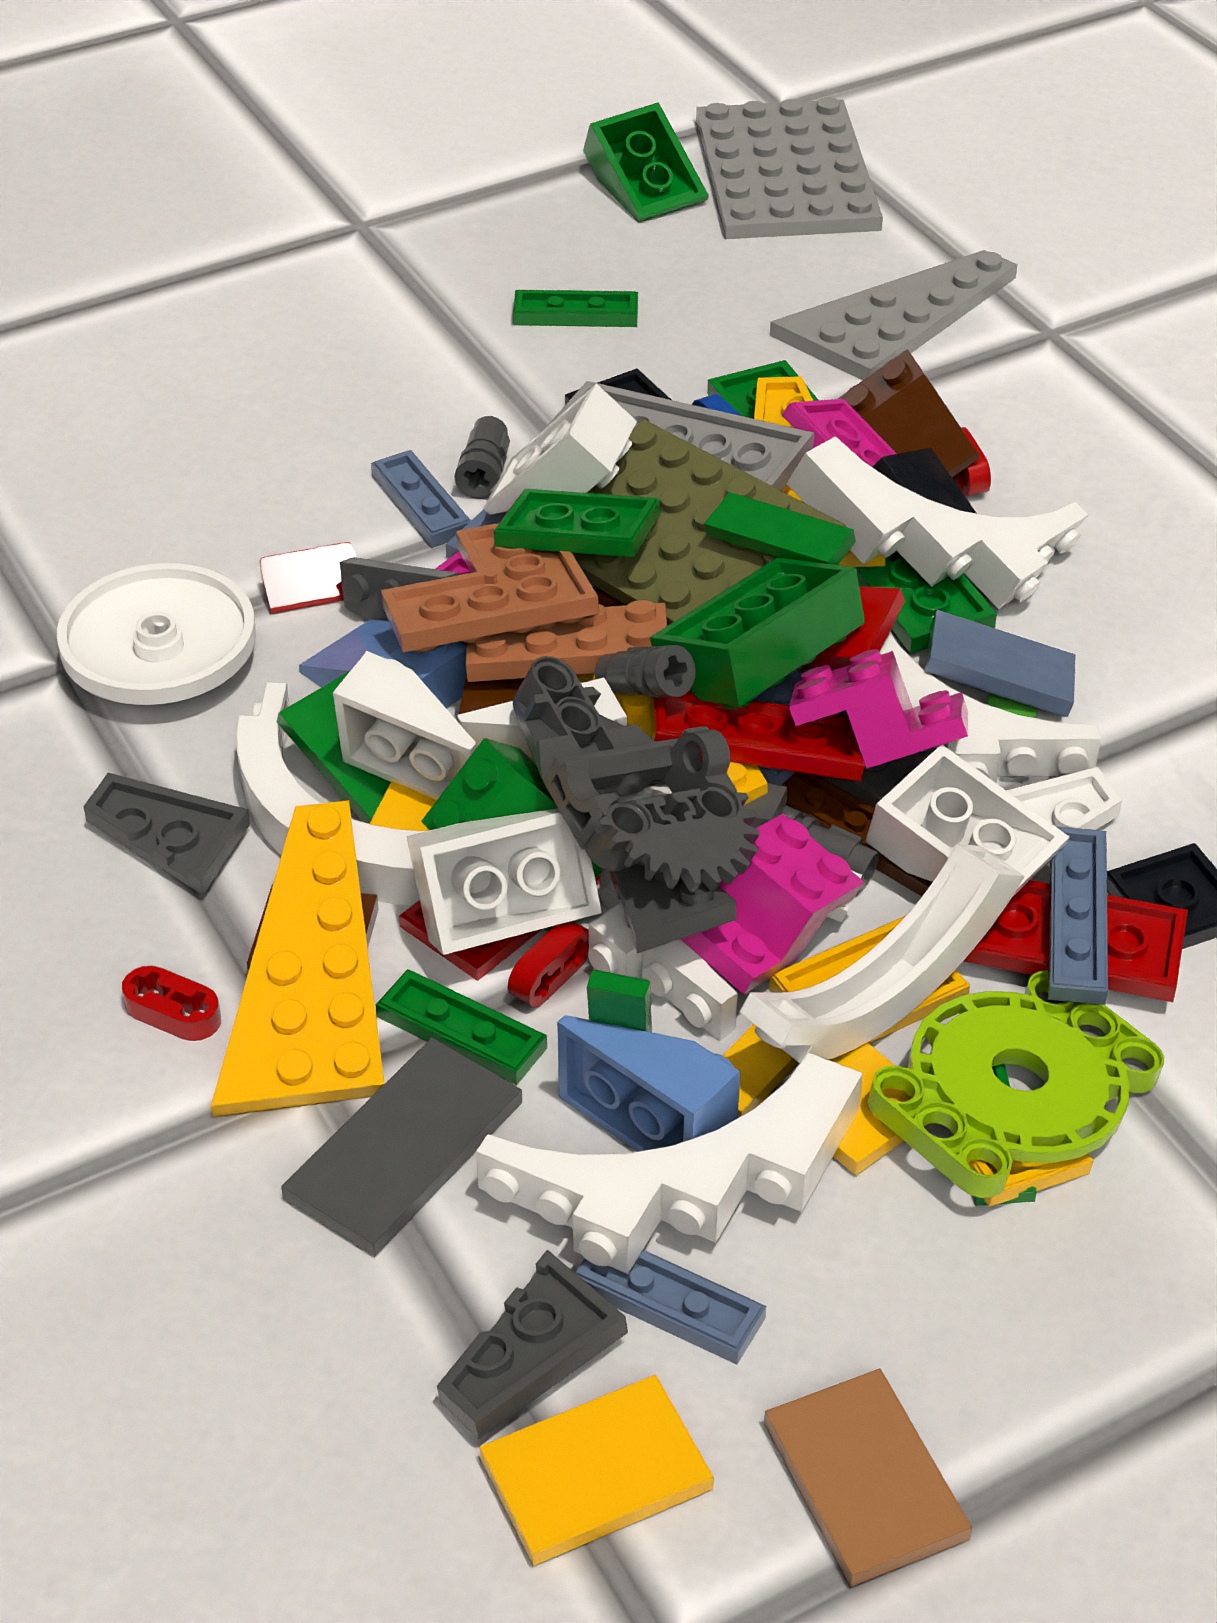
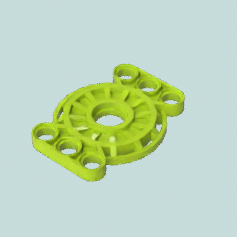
[867,970,1164,1198]

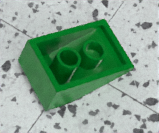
[583,102,709,222]
[421,738,603,932]

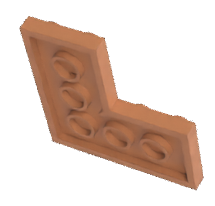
[381,523,599,652]
[466,600,667,682]

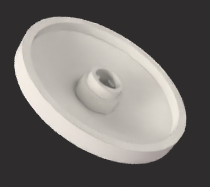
[57,563,256,705]

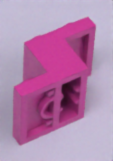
[789,649,968,768]
[680,814,864,995]

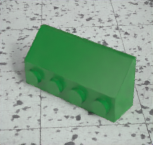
[650,557,865,709]

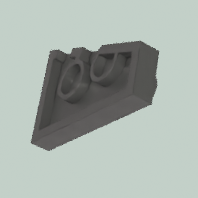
[83,773,250,895]

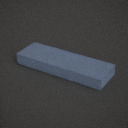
[371,450,471,548]
[575,1250,766,1365]

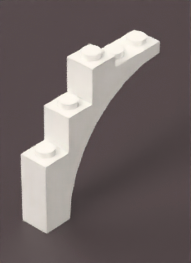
[786,436,1088,609]
[831,632,1101,783]
[588,783,737,1041]
[476,1052,863,1274]

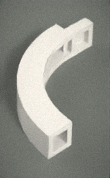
[236,682,425,906]
[739,844,1025,1063]

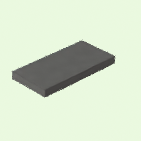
[281,1038,522,1257]

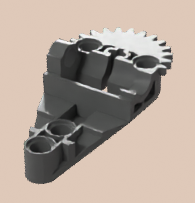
[513,656,760,892]

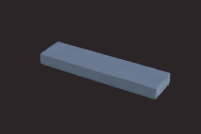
[1048,826,1108,1005]

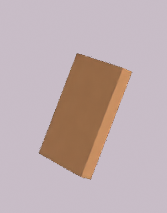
[764,1368,972,1587]

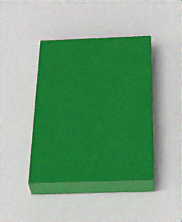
[493,489,661,557]
[276,670,391,824]

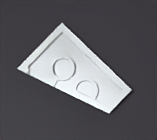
[1006,767,1122,830]

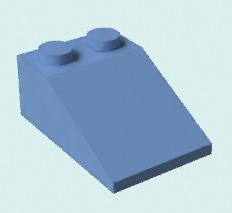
[299,619,467,708]
[557,1015,740,1152]

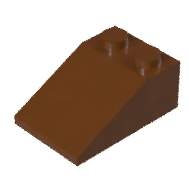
[838,349,981,477]

